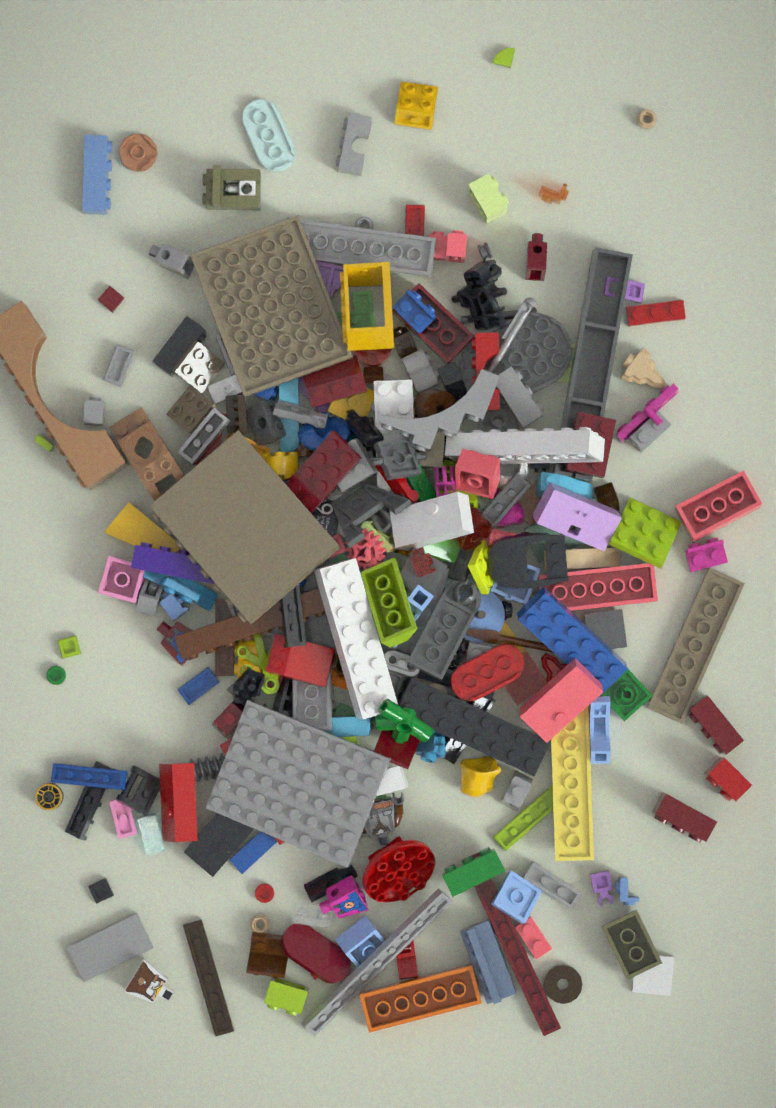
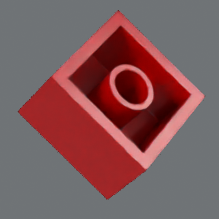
[705,757,752,802]

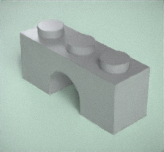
[336,113,372,176]

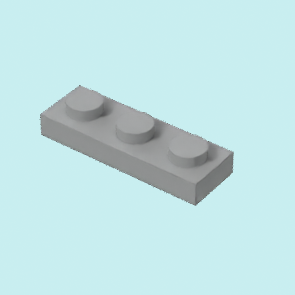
[523,861,582,909]

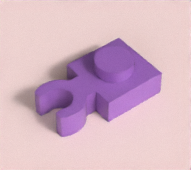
[590,870,613,906]

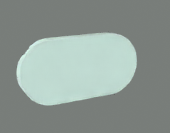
[242,99,295,172]

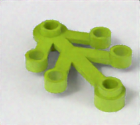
[236,633,280,695]

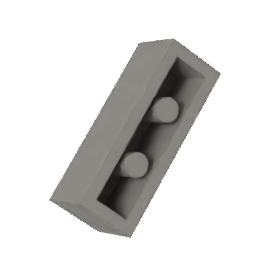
[496,366,544,429]
[178,408,230,466]

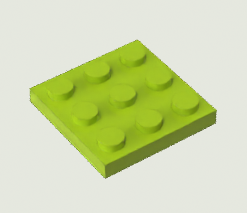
[609,497,681,569]

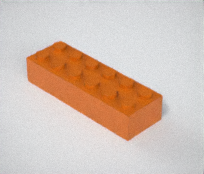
[359,963,482,1033]

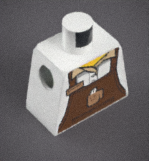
[125,958,174,1003]

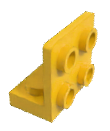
[394,81,438,130]

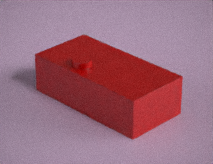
[159,763,198,842]

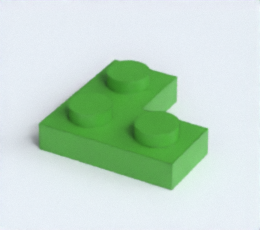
[336,290,375,328]

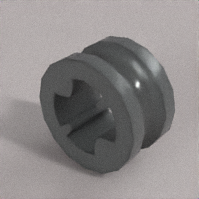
[477,242,493,261]

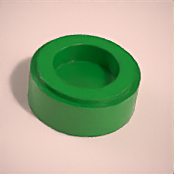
[46,666,66,685]

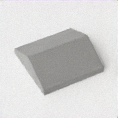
[476,405,518,432]

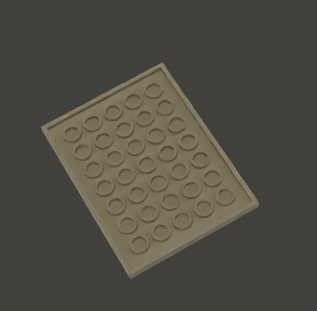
[190,215,353,398]

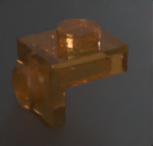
[538,183,569,205]

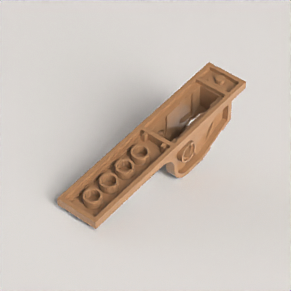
[109,407,214,588]

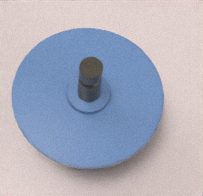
[460,588,505,642]

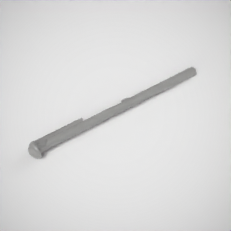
[460,297,537,427]

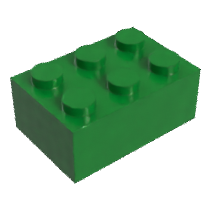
[442,847,505,897]

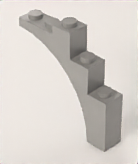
[378,369,500,452]

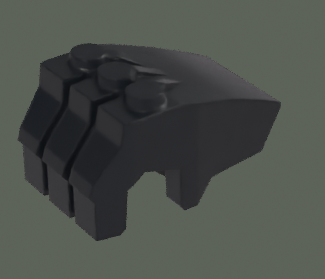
[233,668,265,706]

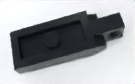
[346,409,384,447]
[304,865,358,902]

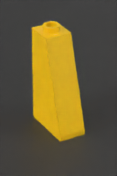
[104,502,181,553]

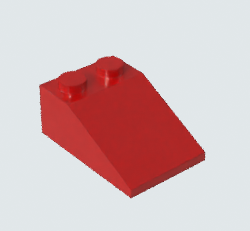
[266,634,335,687]

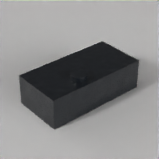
[184,813,254,877]

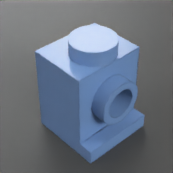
[159,592,190,621]

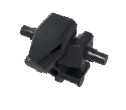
[451,260,507,330]

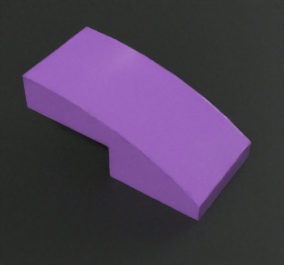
[603,276,645,303]

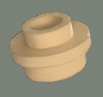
[637,109,656,129]
[250,915,270,933]

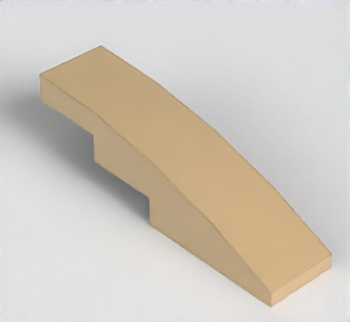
[544,548,620,570]

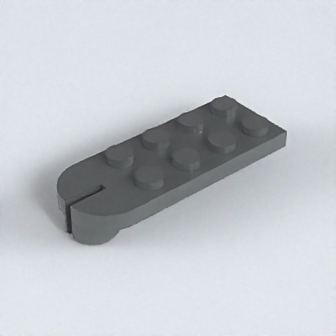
[407,580,481,681]

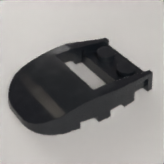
[488,532,568,588]

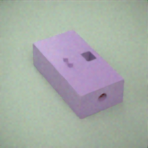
[532,482,621,551]

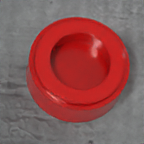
[255,883,274,903]

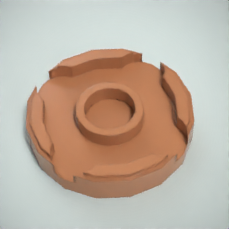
[119,134,157,172]

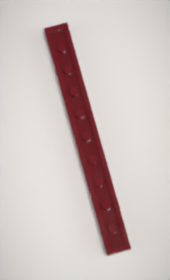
[462,852,561,1036]

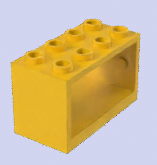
[340,262,394,351]

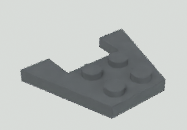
[331,482,411,548]

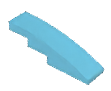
[279,378,300,452]

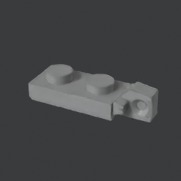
[273,400,328,428]

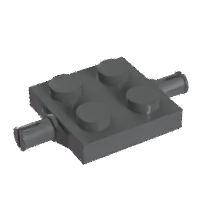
[369,438,427,480]

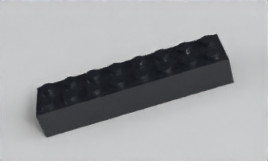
[397,676,551,777]

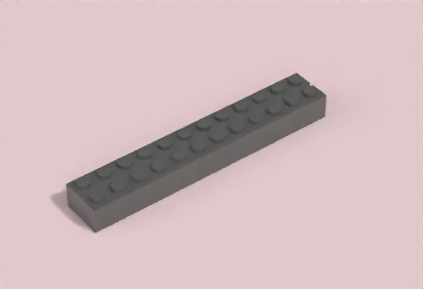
[552,247,633,482]

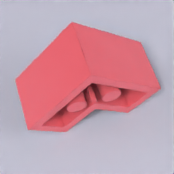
[429,230,467,263]

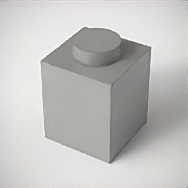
[83,397,106,426]

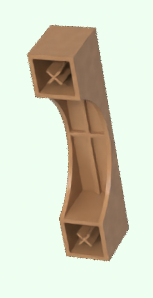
[0,301,129,490]

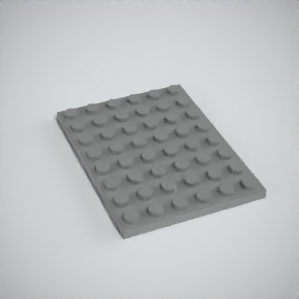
[206,700,391,868]

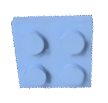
[491,870,542,924]

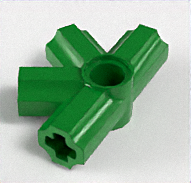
[375,698,433,744]

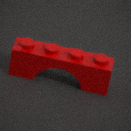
[472,333,500,412]

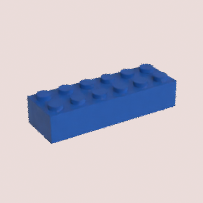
[516,587,628,696]

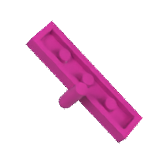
[617,383,679,443]

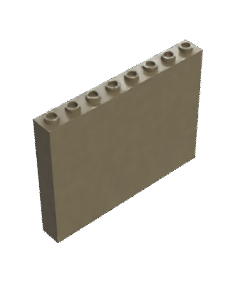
[150,430,340,624]

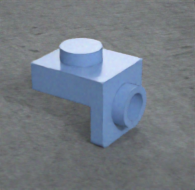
[615,877,639,905]

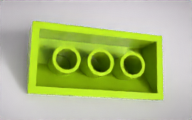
[360,558,417,648]

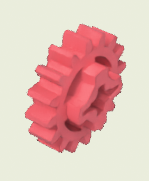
[345,528,386,570]

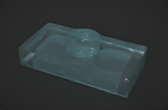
[137,813,165,855]

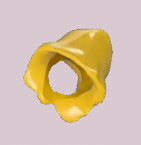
[460,756,501,797]

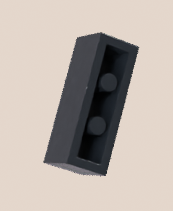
[152,316,206,377]

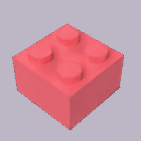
[455,449,500,499]

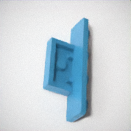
[143,571,218,611]

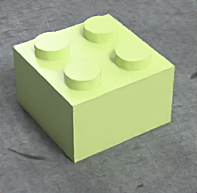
[468,173,509,224]

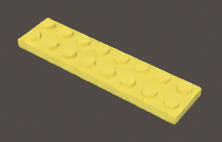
[551,706,594,861]

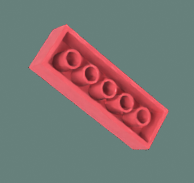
[537,563,658,611]

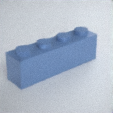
[82,135,112,215]

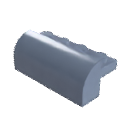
[460,919,516,1004]

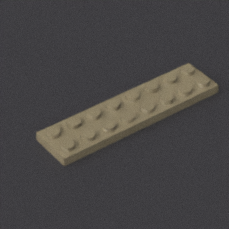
[647,568,745,724]

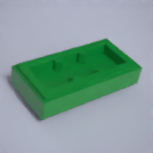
[406,464,437,503]

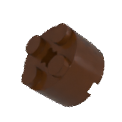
[413,388,457,418]

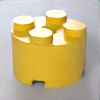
[260,452,299,480]

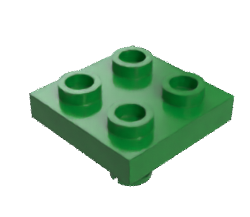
[601,669,653,722]

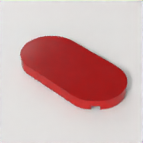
[451,644,524,701]

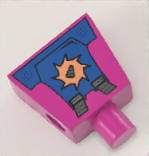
[319,875,369,918]

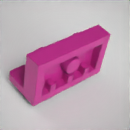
[684,537,728,572]

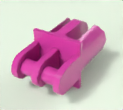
[434,466,456,497]

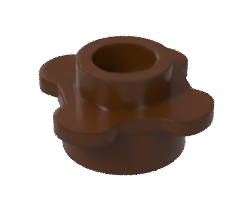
[295,445,314,457]

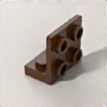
[246,932,288,978]

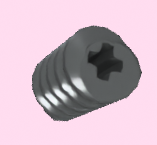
[189,754,225,782]

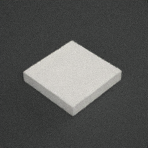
[632,955,674,996]

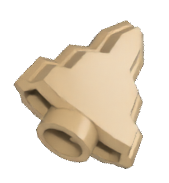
[620,348,666,389]

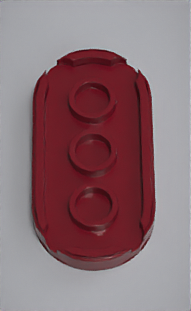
[281,923,351,984]

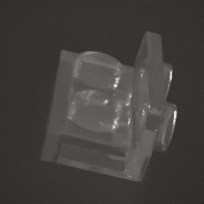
[292,902,333,928]

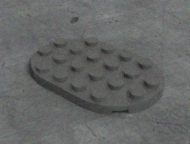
[460,312,572,406]

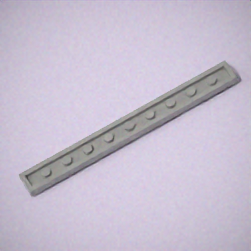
[301,888,452,1036]

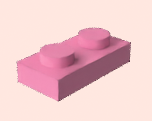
[109,796,138,839]

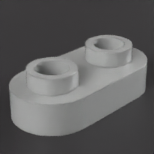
[384,650,420,676]

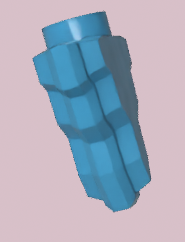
[415,730,446,763]

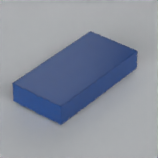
[177,667,220,705]

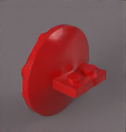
[362,836,435,902]

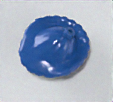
[297,412,351,451]

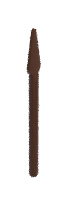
[466,629,554,653]

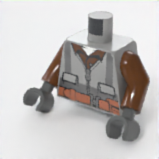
[362,792,404,846]

